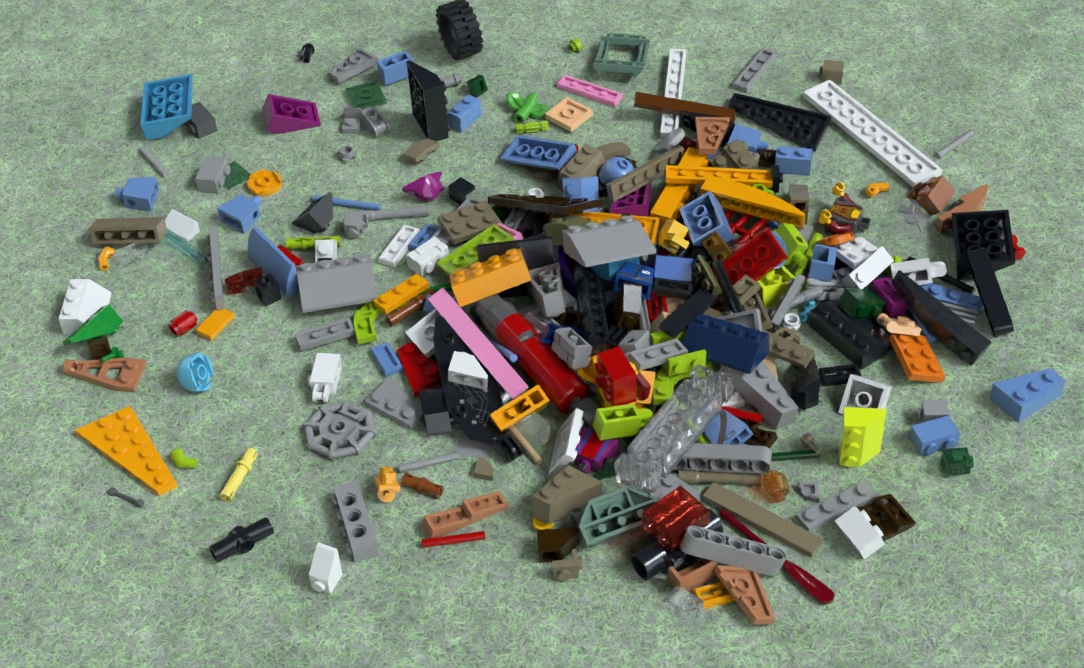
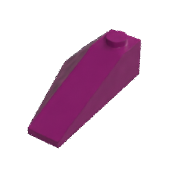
[610,182,651,217]

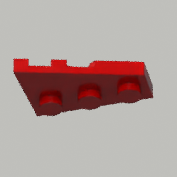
[397,341,442,397]

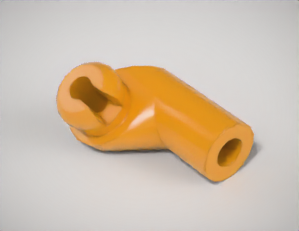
[866,183,889,197]
[97,246,115,271]

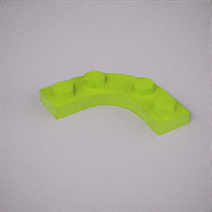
[354,293,407,344]
[653,361,713,405]

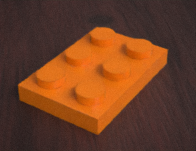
[889,333,946,383]

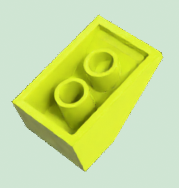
[758,265,799,308]

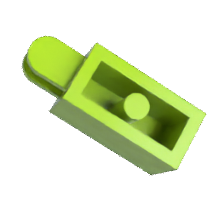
[593,403,653,440]

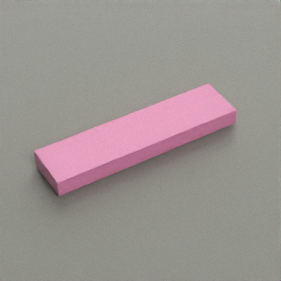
[556,75,623,107]

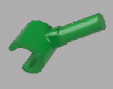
[100,347,124,362]

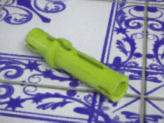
[285,235,341,250]

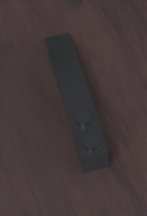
[891,270,992,365]

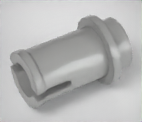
[440,73,461,88]

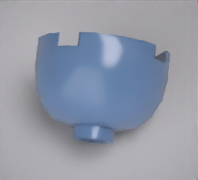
[599,157,634,184]

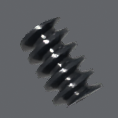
[519,210,549,239]

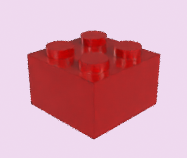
[595,347,636,406]

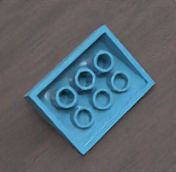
[140,74,193,140]

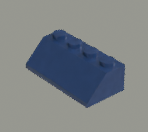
[682,314,769,374]

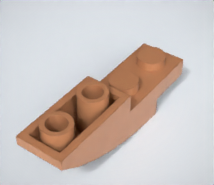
[936,184,989,234]

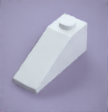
[841,246,894,289]

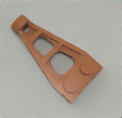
[63,358,146,393]

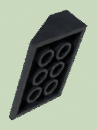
[406,60,450,141]
[952,210,1015,280]
[477,236,554,299]
[809,300,894,370]

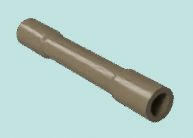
[678,470,762,485]

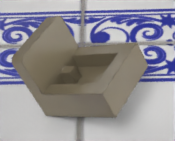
[552,549,583,581]

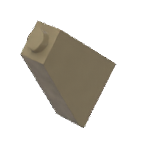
[788,184,809,225]

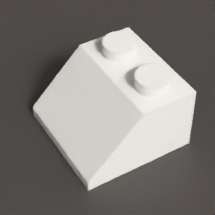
[838,374,892,414]

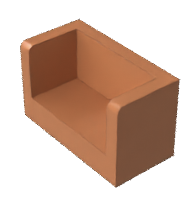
[668,558,717,597]

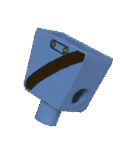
[703,410,753,445]

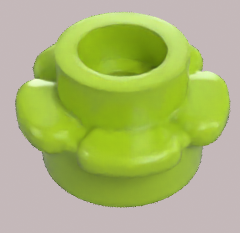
[569,38,583,53]

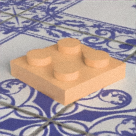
[545,97,593,132]

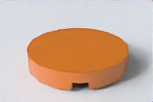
[817,231,855,246]

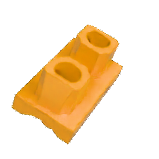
[374,467,400,503]

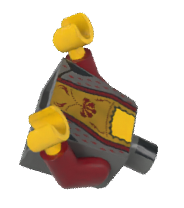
[819,181,871,235]

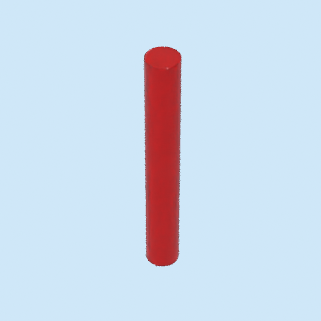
[422,531,486,548]

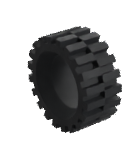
[436,0,483,61]

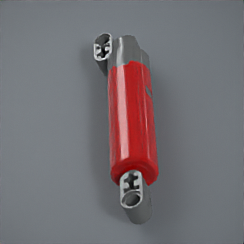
[470,294,599,431]

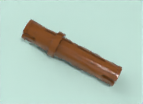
[385,288,436,327]

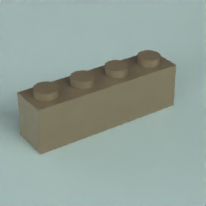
[89,217,168,244]

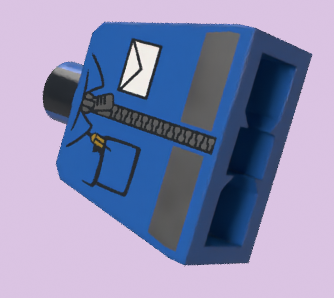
[614,263,654,300]

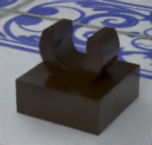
[758,148,776,168]
[88,336,111,360]

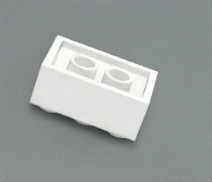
[59,279,112,334]

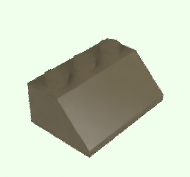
[556,143,606,190]

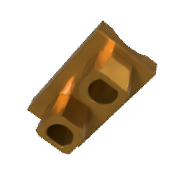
[701,231,733,262]

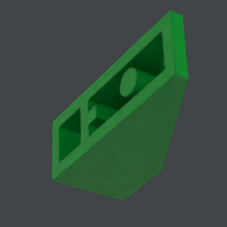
[62,304,123,345]

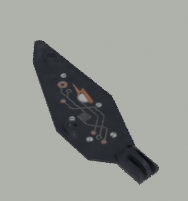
[433,316,524,463]

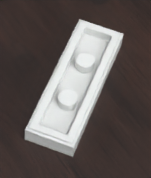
[378,225,420,268]

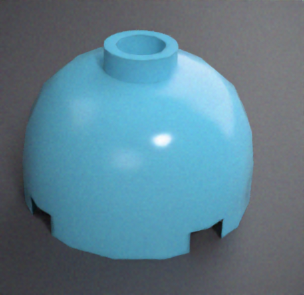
[176,353,213,392]

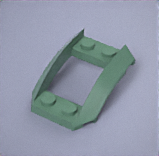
[593,33,650,79]

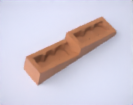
[422,491,509,538]

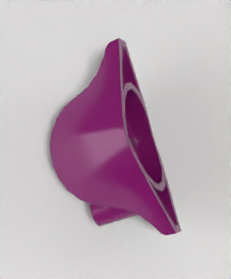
[402,171,445,202]

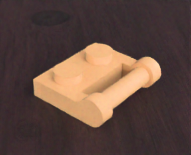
[876,313,921,336]

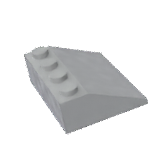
[562,216,656,267]
[296,254,377,313]

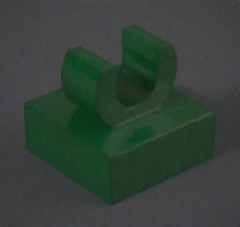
[467,75,488,98]

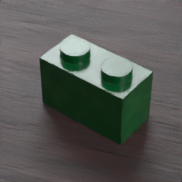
[837,288,886,319]

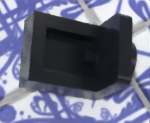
[768,165,783,193]

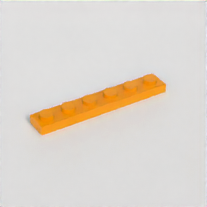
[664,165,773,188]

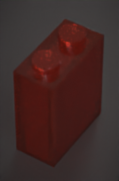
[642,485,710,552]

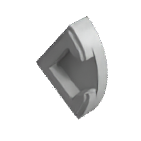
[797,482,820,503]

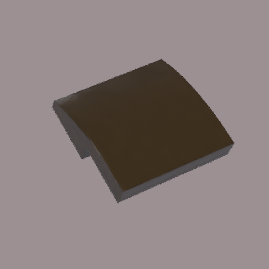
[857,494,916,541]

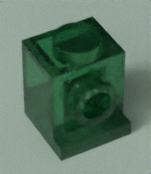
[940,447,974,478]

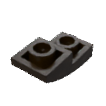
[741,420,778,449]

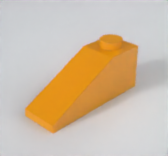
[489,385,550,432]

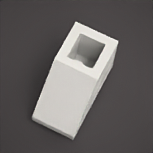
[315,240,337,263]

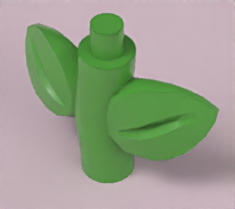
[507,92,551,123]

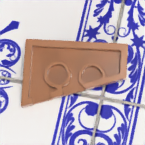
[714,565,776,625]

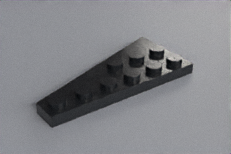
[728,93,832,152]

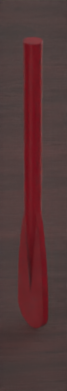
[719,509,835,604]

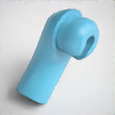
[798,299,815,322]

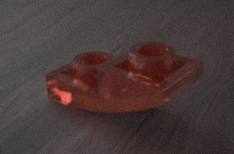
[225,267,263,294]

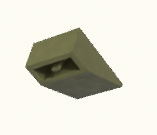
[688,255,725,308]

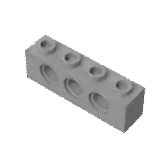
[331,480,379,562]

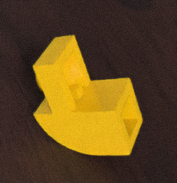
[658,219,689,254]

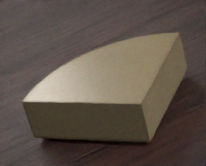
[473,457,494,481]

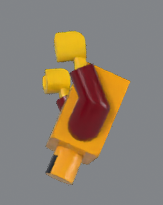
[629,362,655,409]

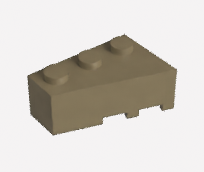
[531,465,603,524]

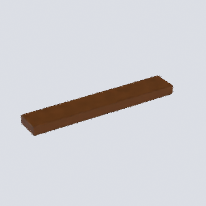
[634,92,735,123]

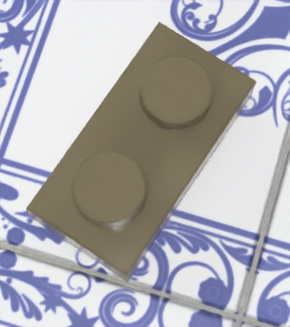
[720,275,760,309]

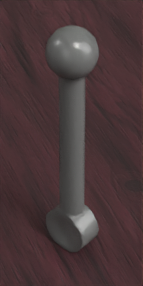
[108,487,144,507]

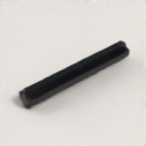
[712,260,744,314]

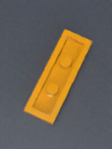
[373,273,429,315]

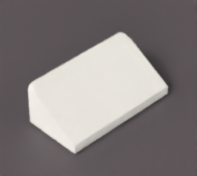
[165,209,200,242]

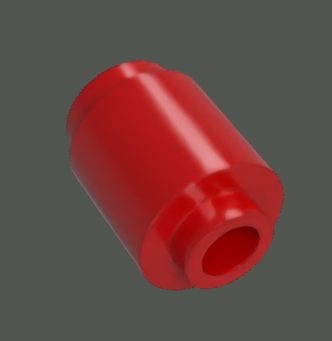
[168,310,198,337]

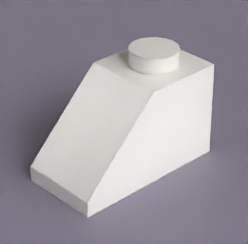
[448,351,488,390]
[309,542,342,594]

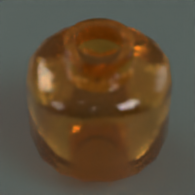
[760,470,790,503]

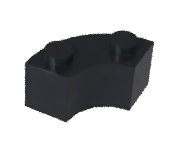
[419,385,454,435]

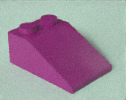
[262,94,321,134]

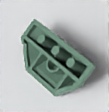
[578,486,664,546]

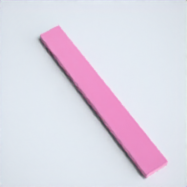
[428,288,529,399]

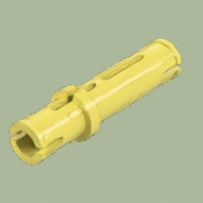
[219,447,258,502]

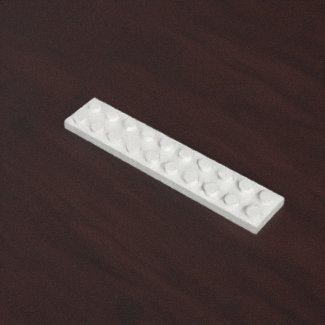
[803,80,942,187]

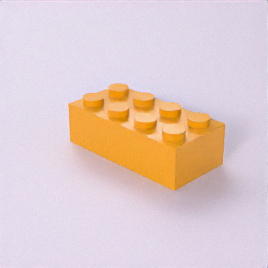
[450,248,531,307]

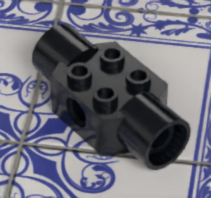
[630,508,723,581]

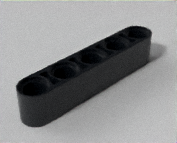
[966,247,1014,337]

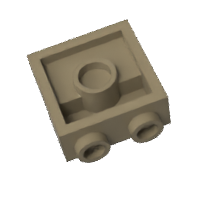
[709,138,759,170]

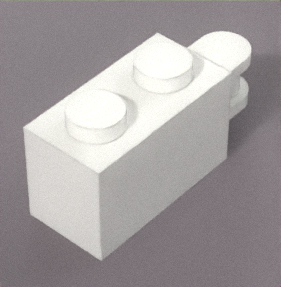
[891,258,947,285]
[307,353,342,402]

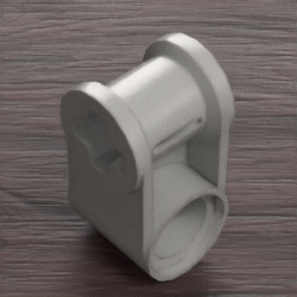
[362,107,391,138]

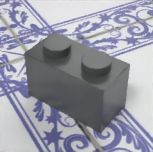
[184,101,217,139]

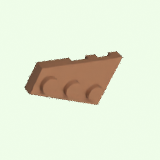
[695,117,730,155]

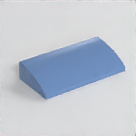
[500,135,577,170]
[248,226,300,297]

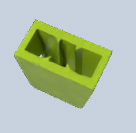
[776,223,808,267]

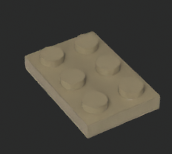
[437,200,502,244]

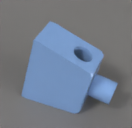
[727,124,769,153]
[115,177,159,211]
[218,195,262,234]

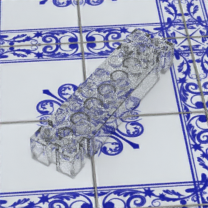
[614,364,734,495]

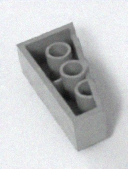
[525,262,565,318]
[718,361,799,429]

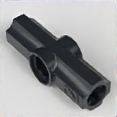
[209,517,274,562]

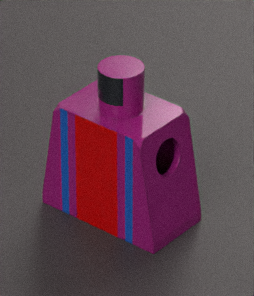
[574,427,619,474]

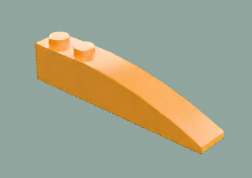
[700,175,805,229]

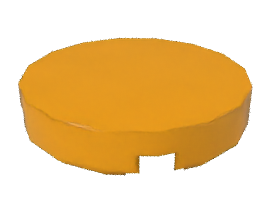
[247,170,282,196]

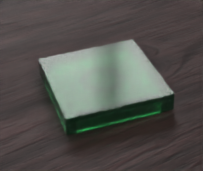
[345,81,387,110]

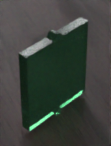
[224,161,251,190]

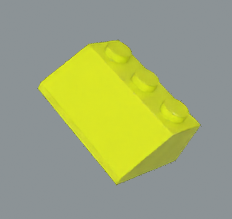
[839,407,886,467]

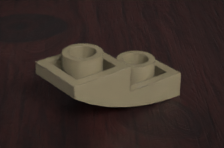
[403,138,440,163]
[596,142,631,161]

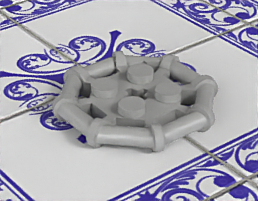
[303,400,377,460]

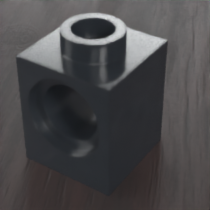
[254,274,282,307]

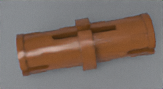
[401,473,444,498]

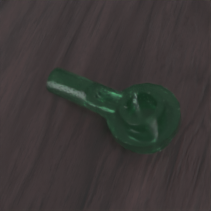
[591,457,623,481]

